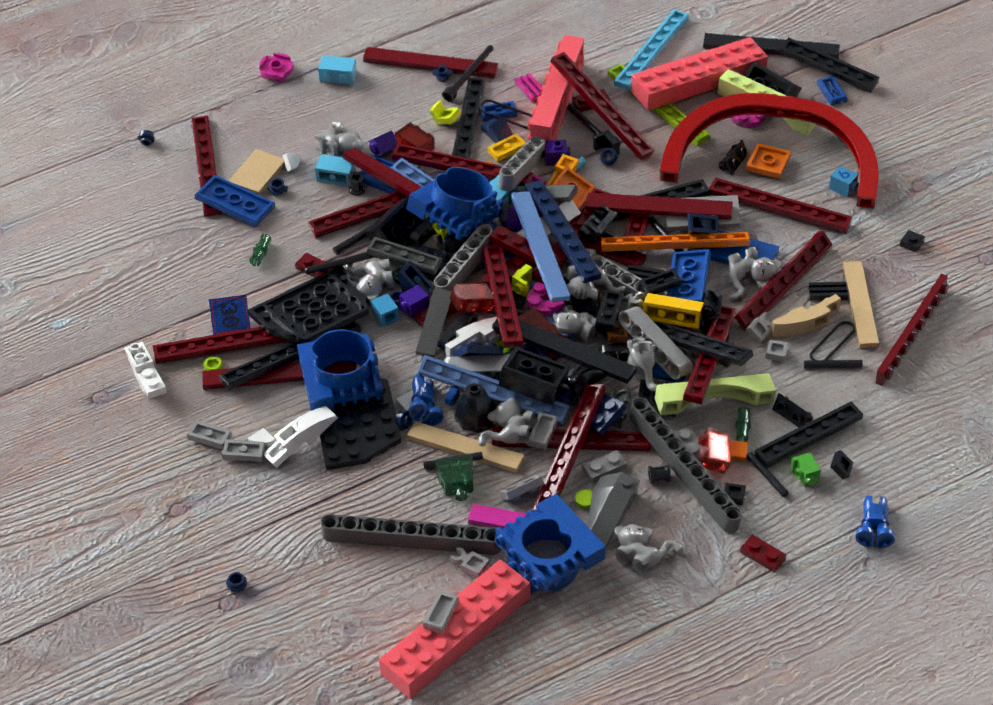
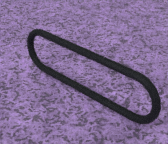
[480,99,532,129]
[810,321,855,360]

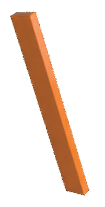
[601,232,750,252]

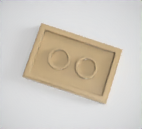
[228,149,285,195]

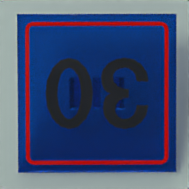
[209,295,251,335]

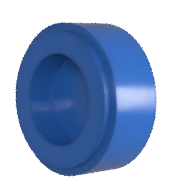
[445,386,460,406]

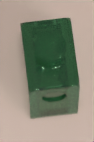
[435,454,474,501]

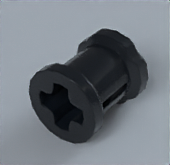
[348,172,365,196]
[648,464,671,484]

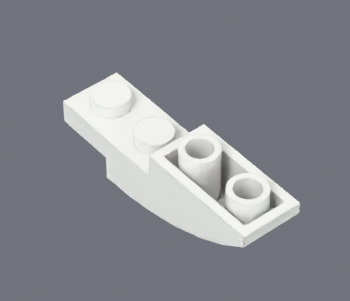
[445,317,502,358]
[124,342,167,399]
[263,406,338,468]

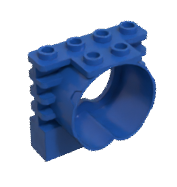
[406,167,504,240]
[297,329,383,411]
[495,494,606,593]

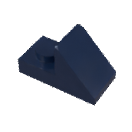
[481,117,513,143]
[687,213,719,234]
[398,261,435,295]

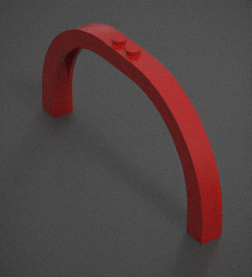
[660,93,879,208]

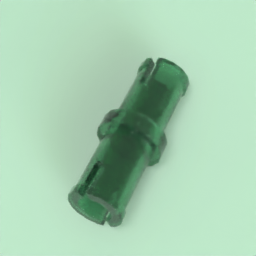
[249,234,272,266]
[735,406,751,442]

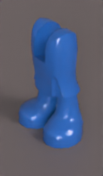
[409,374,444,426]
[856,495,895,548]

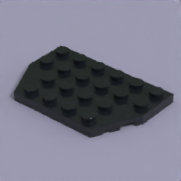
[248,266,369,344]
[319,372,401,470]

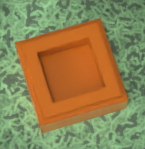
[726,440,748,462]

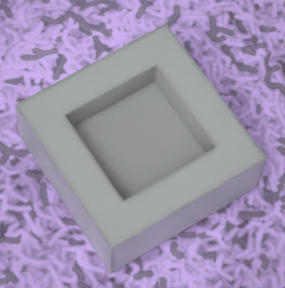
[766,339,788,362]

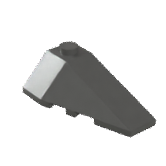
[587,472,640,547]

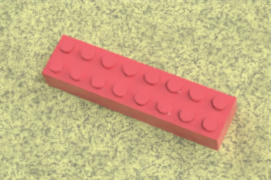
[528,35,584,152]
[631,37,768,111]
[379,559,531,699]

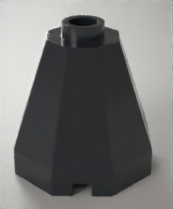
[454,383,495,433]

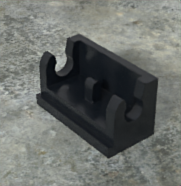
[578,205,617,244]
[437,232,473,254]

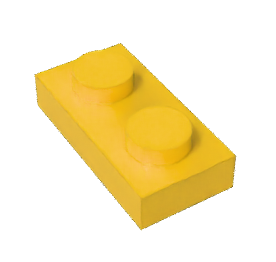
[487,134,526,162]

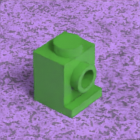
[791,452,821,487]

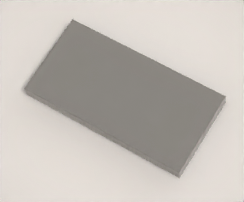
[666,195,741,231]

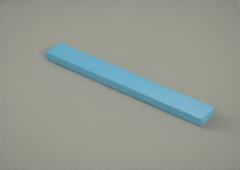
[613,9,689,91]

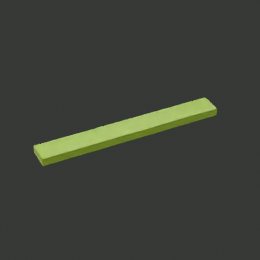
[607,64,711,146]

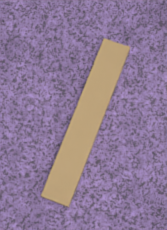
[843,261,879,348]
[407,421,524,473]

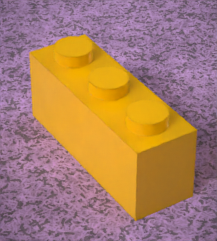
[643,293,704,329]

